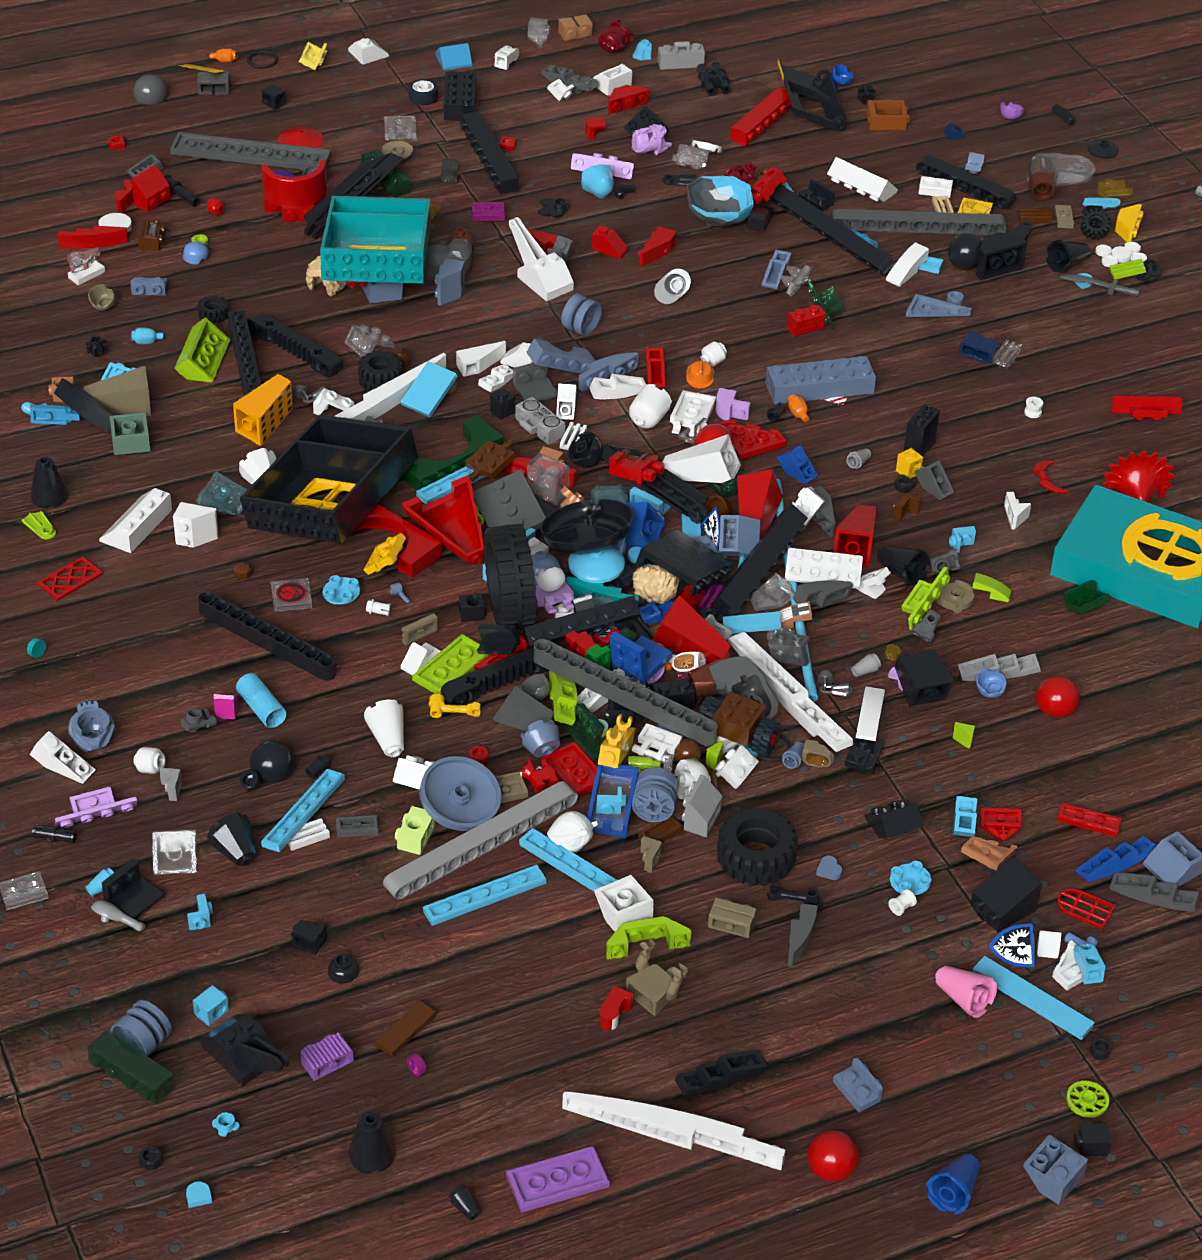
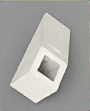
[456,341,506,377]
[30,731,96,784]

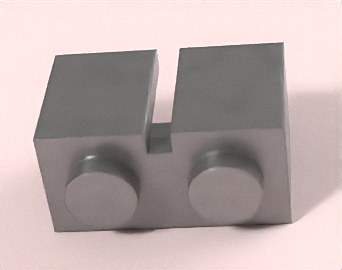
[197,72,230,95]

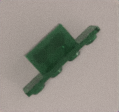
[807,279,845,329]
[552,703,605,761]

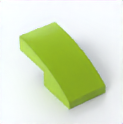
[973,573,1011,602]

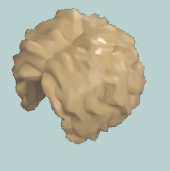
[306,256,346,297]
[632,565,679,604]

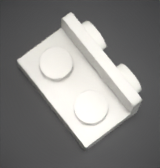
[792,487,825,527]

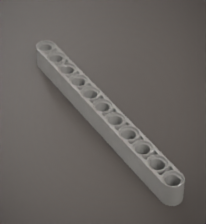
[383,781,578,900]

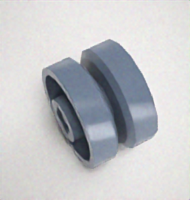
[561,293,602,337]

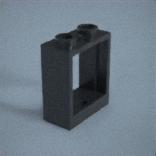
[904,404,940,457]

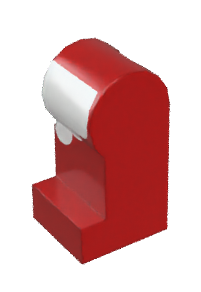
[599,986,634,1030]

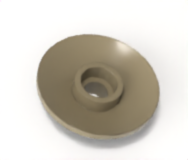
[382,141,413,159]

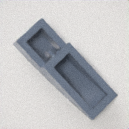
[762,250,791,290]

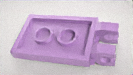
[536,581,574,614]

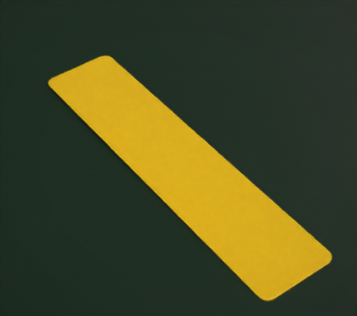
[179,64,224,73]

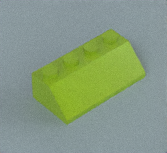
[174,317,230,382]

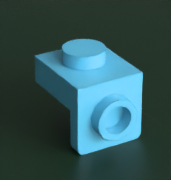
[596,786,626,815]
[187,894,213,930]

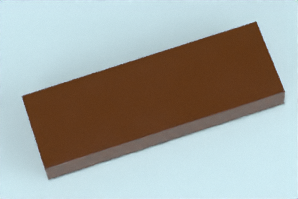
[376,1001,436,1057]

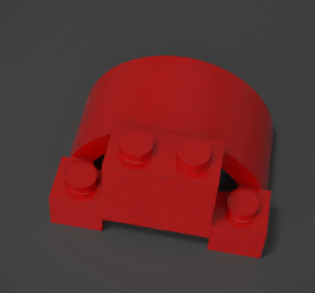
[261,160,328,222]

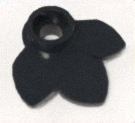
[538,198,568,217]
[1137,259,1162,281]

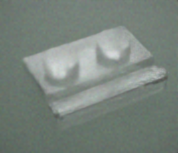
[0,871,48,910]

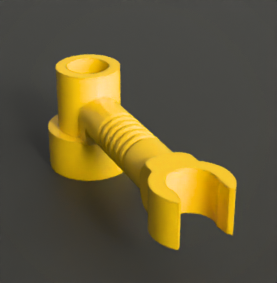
[429,694,481,718]

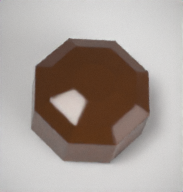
[233,562,252,579]

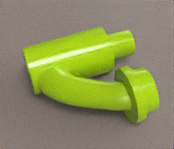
[628,756,660,775]

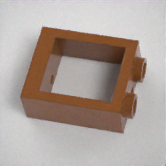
[866,100,910,130]

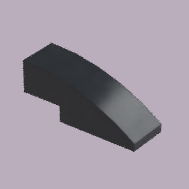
[747,205,776,231]

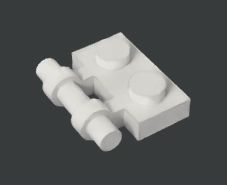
[632,723,683,765]

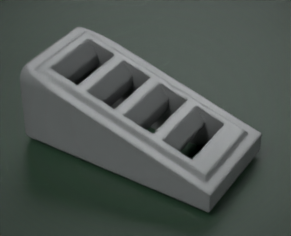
[127,154,163,178]

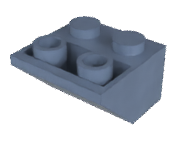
[435,258,465,305]
[719,515,761,557]
[1143,831,1202,887]
[1023,1135,1088,1205]

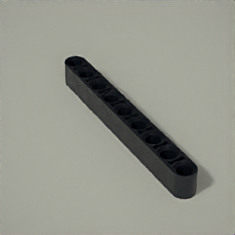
[198,592,336,681]

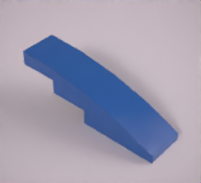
[1075,836,1156,882]

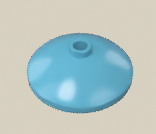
[568,546,625,583]

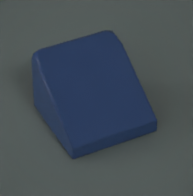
[943,122,965,139]

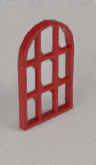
[1057,889,1116,930]

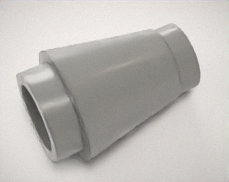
[846,449,871,469]
[851,653,881,677]

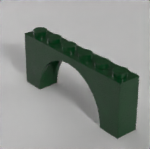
[401,416,504,491]

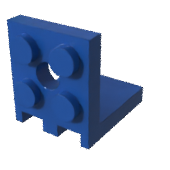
[609,631,672,685]

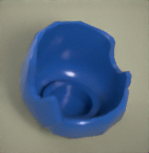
[832,65,854,86]

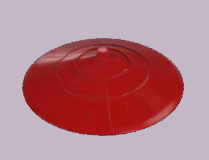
[278,127,324,148]

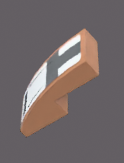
[777,601,812,630]

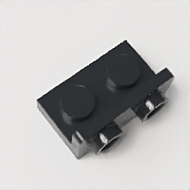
[798,179,835,211]

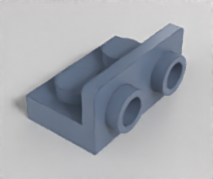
[130,277,167,295]
[833,1057,883,1113]

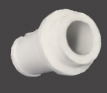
[366,599,391,616]

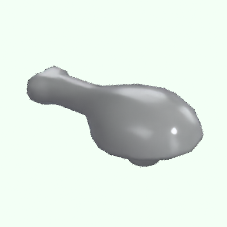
[91,901,146,931]

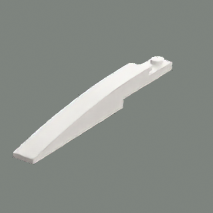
[335,353,446,421]
[728,632,853,752]
[563,1092,786,1170]

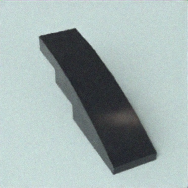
[54,378,114,433]
[675,1050,767,1097]

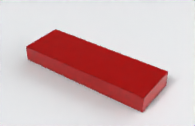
[1057,803,1122,837]

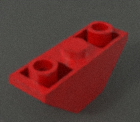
[608,85,649,114]

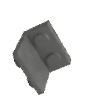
[513,363,558,401]

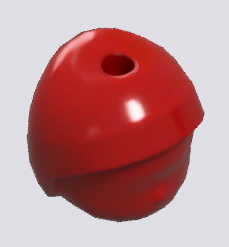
[207,198,225,216]

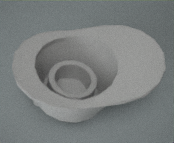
[654,269,691,304]

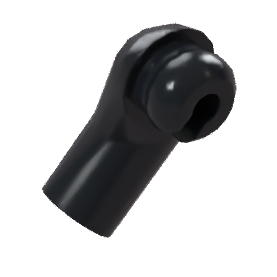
[614,183,635,199]

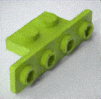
[902,566,950,630]

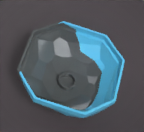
[686,176,753,226]

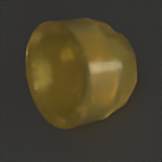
[884,644,901,661]

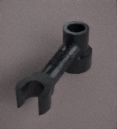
[767,885,823,913]

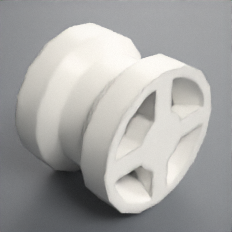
[1024,397,1043,418]

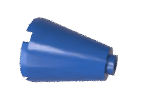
[926,1154,980,1214]

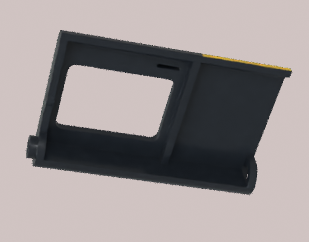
[778,59,847,131]

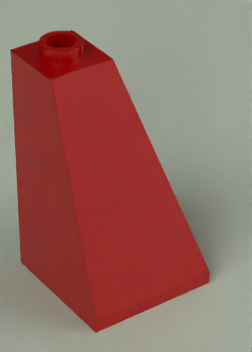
[737,469,783,539]
[833,505,876,567]
[651,596,731,664]

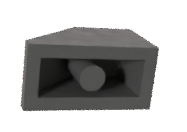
[914,460,954,500]

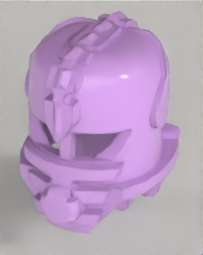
[631,124,672,155]

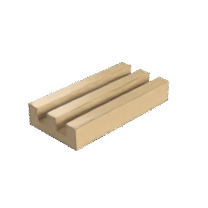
[932,196,954,213]

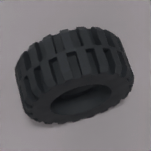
[717,807,798,886]

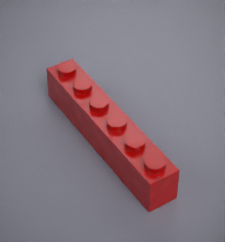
[730,87,791,146]

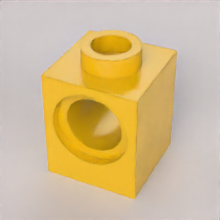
[896,448,923,479]

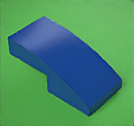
[638,600,673,624]

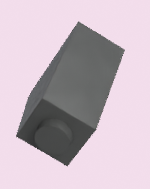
[493,686,554,732]

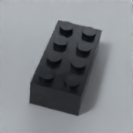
[443,71,476,121]

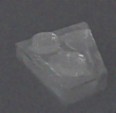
[67,248,100,273]

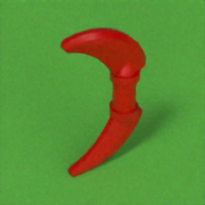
[1033,460,1069,494]

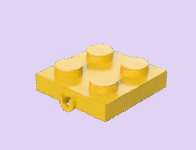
[364,533,406,575]

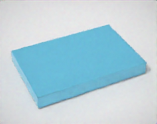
[400,361,458,417]

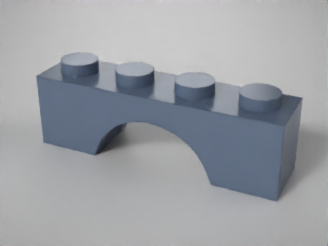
[526,339,596,374]

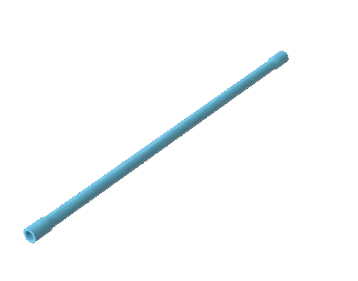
[776,479,818,702]

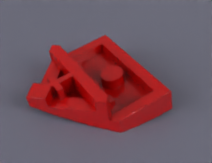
[979,807,1022,842]

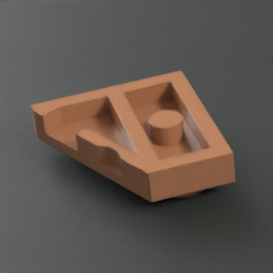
[961,836,1017,871]

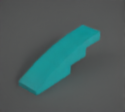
[566,577,639,608]

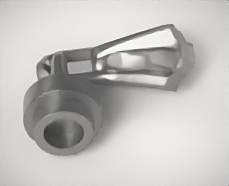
[294,385,329,403]
[817,670,853,697]

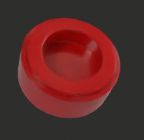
[469,746,489,765]

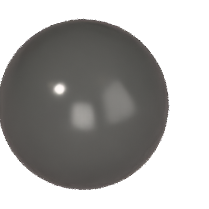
[133,74,168,105]

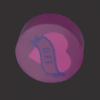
[406,1053,427,1077]

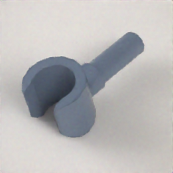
[390,583,411,604]

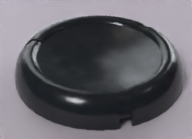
[541,499,633,554]

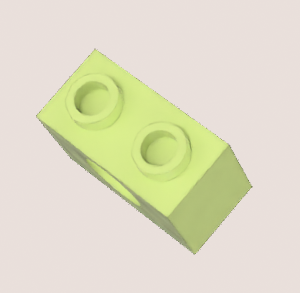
[395,806,435,855]

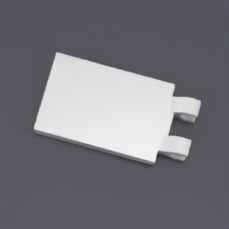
[670,390,716,437]

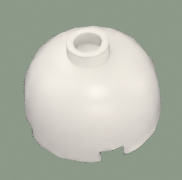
[674,759,711,799]

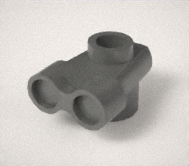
[930,549,960,573]
[911,610,941,643]
[181,708,217,732]

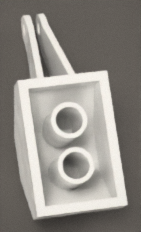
[509,217,574,301]

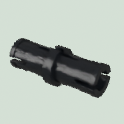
[32,824,77,844]

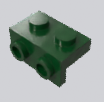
[1064,580,1110,615]

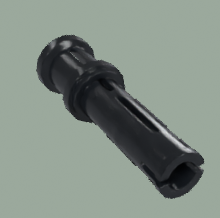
[164,174,200,207]

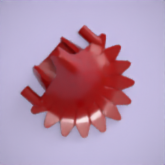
[1102,450,1175,503]

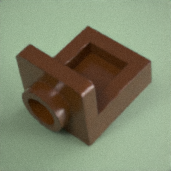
[893,493,921,521]

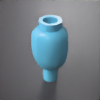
[131,327,163,344]

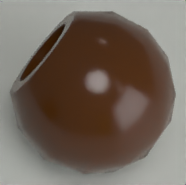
[675,739,701,763]

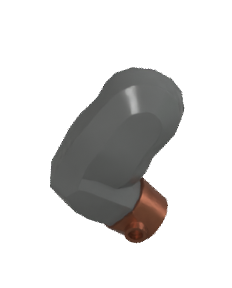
[424,227,474,280]

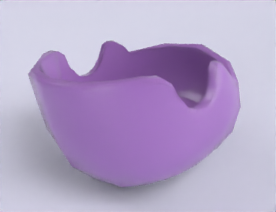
[1000,101,1024,120]

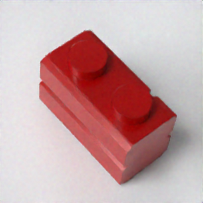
[787,305,826,337]

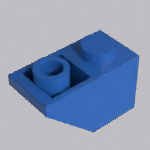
[777,445,818,484]

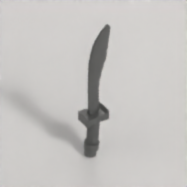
[1059,274,1139,296]

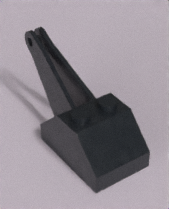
[976,221,1032,280]
[201,1014,290,1086]

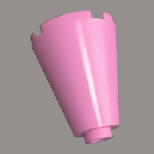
[935,966,997,1018]

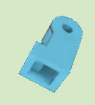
[1074,943,1105,984]

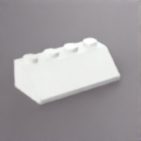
[827,157,898,202]
[99,488,172,553]

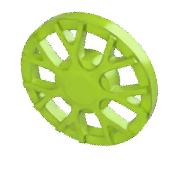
[1066,1081,1109,1118]

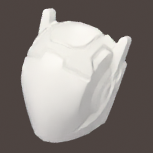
[547,811,598,852]

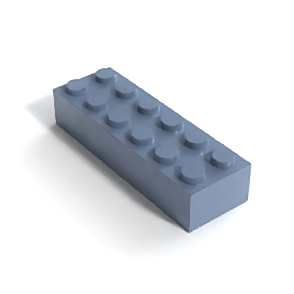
[765,356,876,404]

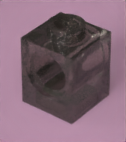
[441,159,459,184]

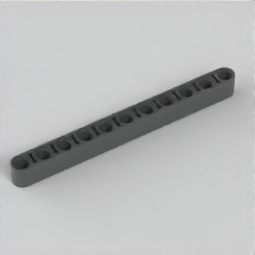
[831,209,1007,235]
[534,639,718,746]

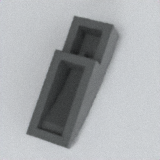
[793,580,853,608]
[788,904,818,966]

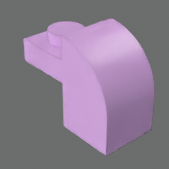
[716,388,750,420]

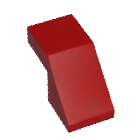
[114,180,134,213]

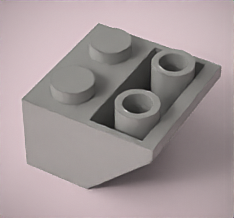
[682,775,722,837]

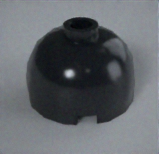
[567,431,604,468]

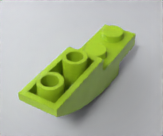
[549,671,578,726]

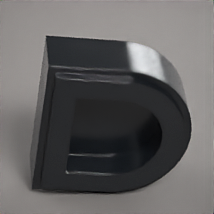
[894,474,916,493]

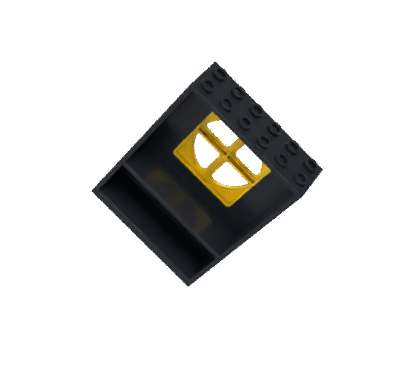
[240,414,418,544]

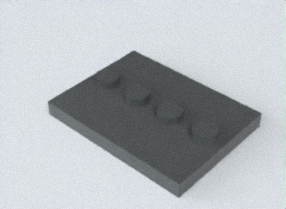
[473,469,546,531]

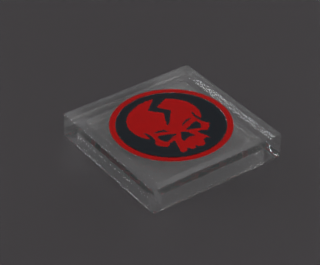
[271,578,312,612]

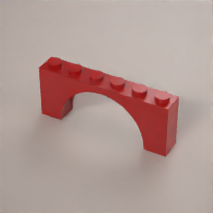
[352,504,442,578]

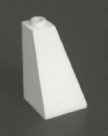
[662,434,741,483]

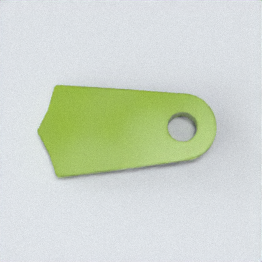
[22,511,56,539]

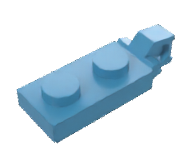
[30,404,81,425]

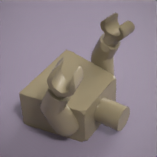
[626,939,688,1016]

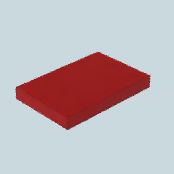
[541,742,608,797]

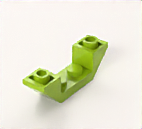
[606,916,691,960]

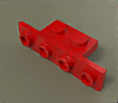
[1111,395,1182,420]

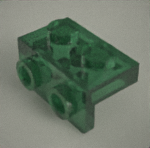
[710,470,751,498]

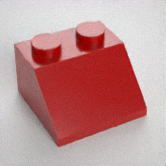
[131,164,171,212]

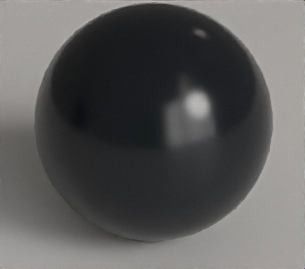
[948,233,982,270]
[249,740,295,784]

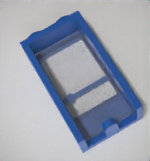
[587,764,639,838]

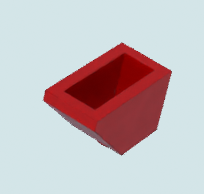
[592,225,628,259]

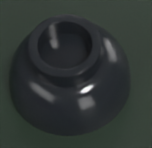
[328,953,359,984]

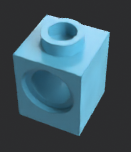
[193,985,229,1026]

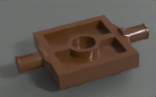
[465,439,516,482]

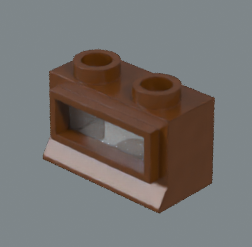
[138,218,165,251]

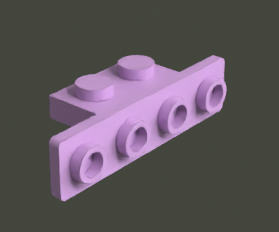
[571,153,634,179]
[55,787,137,828]

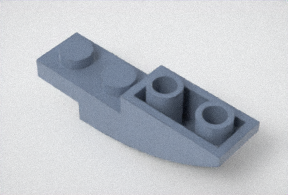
[578,352,639,392]

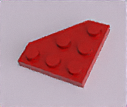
[716,419,787,460]

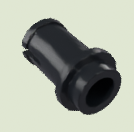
[767,402,786,421]
[305,754,331,779]

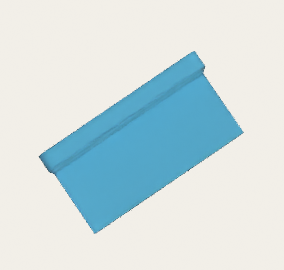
[629,487,671,515]

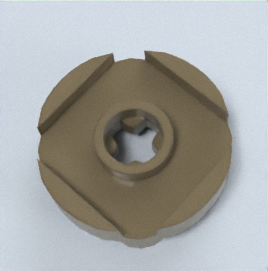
[936,580,974,613]

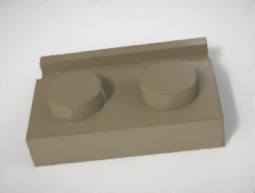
[495,771,528,803]

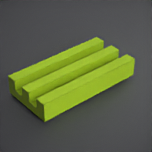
[1109,259,1146,279]

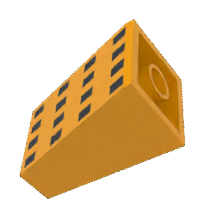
[233,374,293,446]

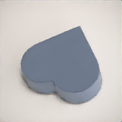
[816,855,842,880]

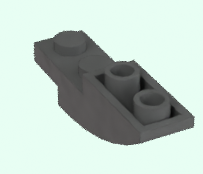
[541,65,599,95]

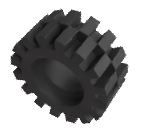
[1080,208,1111,240]
[197,295,229,324]

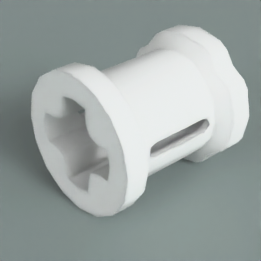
[888,889,917,916]

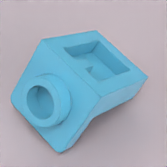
[949,526,976,553]

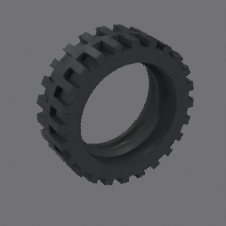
[484,523,537,627]

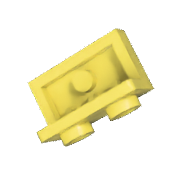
[299,42,328,70]

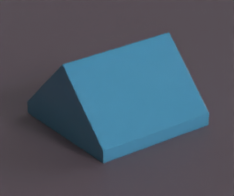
[435,43,472,71]

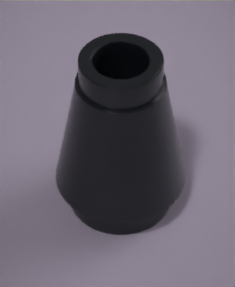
[449,1184,481,1221]

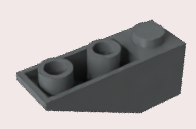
[812,485,835,537]

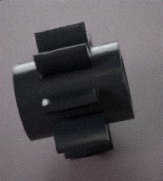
[857,84,876,104]
[86,336,108,357]

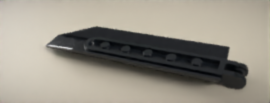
[304,153,404,239]
[601,445,710,524]

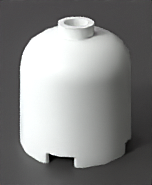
[629,384,672,428]

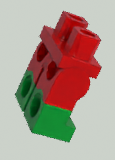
[566,630,611,671]

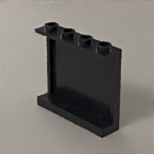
[635,530,732,597]

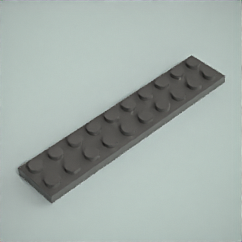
[170,132,331,170]

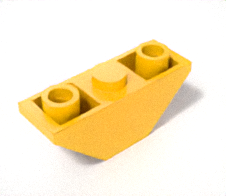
[1115,204,1144,242]

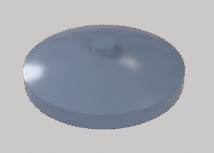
[419,756,501,831]

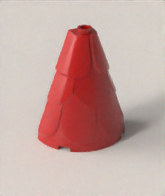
[402,475,484,565]

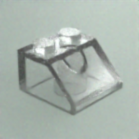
[152,829,197,875]

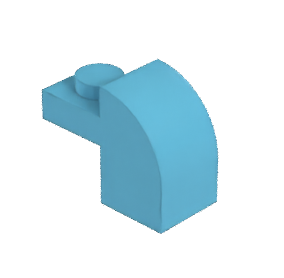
[953,796,977,837]

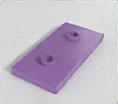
[506,1146,610,1213]

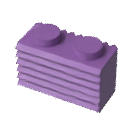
[300,1032,354,1081]

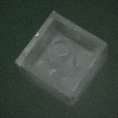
[527,453,569,505]

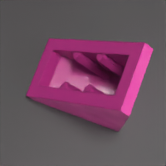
[214,694,240,719]

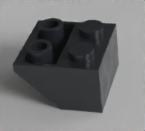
[864,800,924,838]

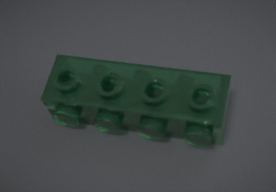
[361,149,411,198]
[87,1030,175,1105]

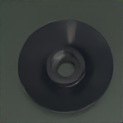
[1088,140,1119,159]

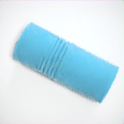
[236,673,287,728]

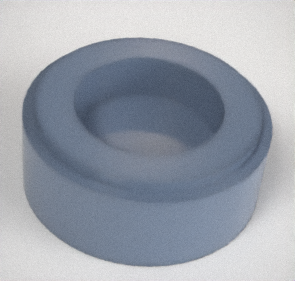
[947,291,964,305]

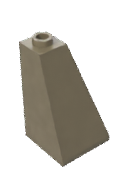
[83,366,151,416]

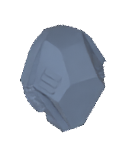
[68,699,115,752]

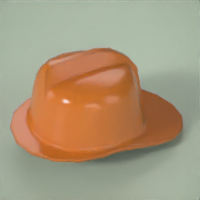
[686,359,714,389]

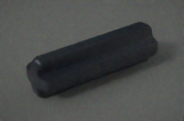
[1052,104,1075,125]

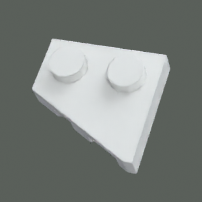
[1052,940,1083,991]

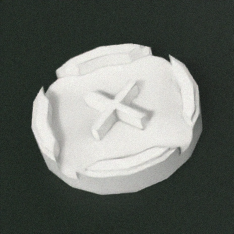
[691,140,723,153]

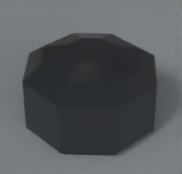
[240,770,261,791]
[1089,1038,1113,1061]
[139,1146,162,1170]

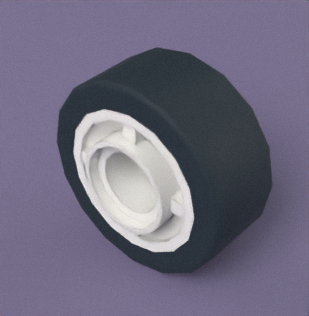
[409,79,438,104]

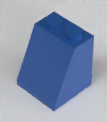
[625,502,664,548]

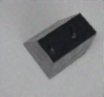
[894,650,954,707]
[971,857,1042,932]

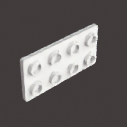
[785,548,863,589]

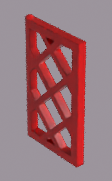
[36,556,103,601]

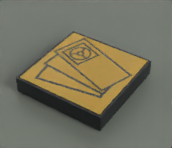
[957,197,994,214]

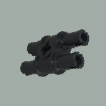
[697,62,731,96]

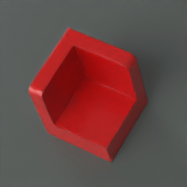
[585,117,607,140]

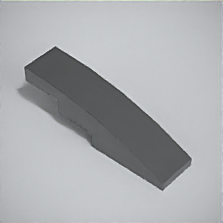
[1110,872,1200,912]

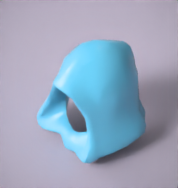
[581,164,614,199]

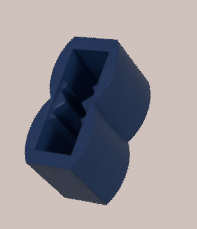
[959,332,999,364]

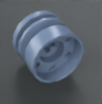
[632,767,679,822]
[110,1000,172,1061]

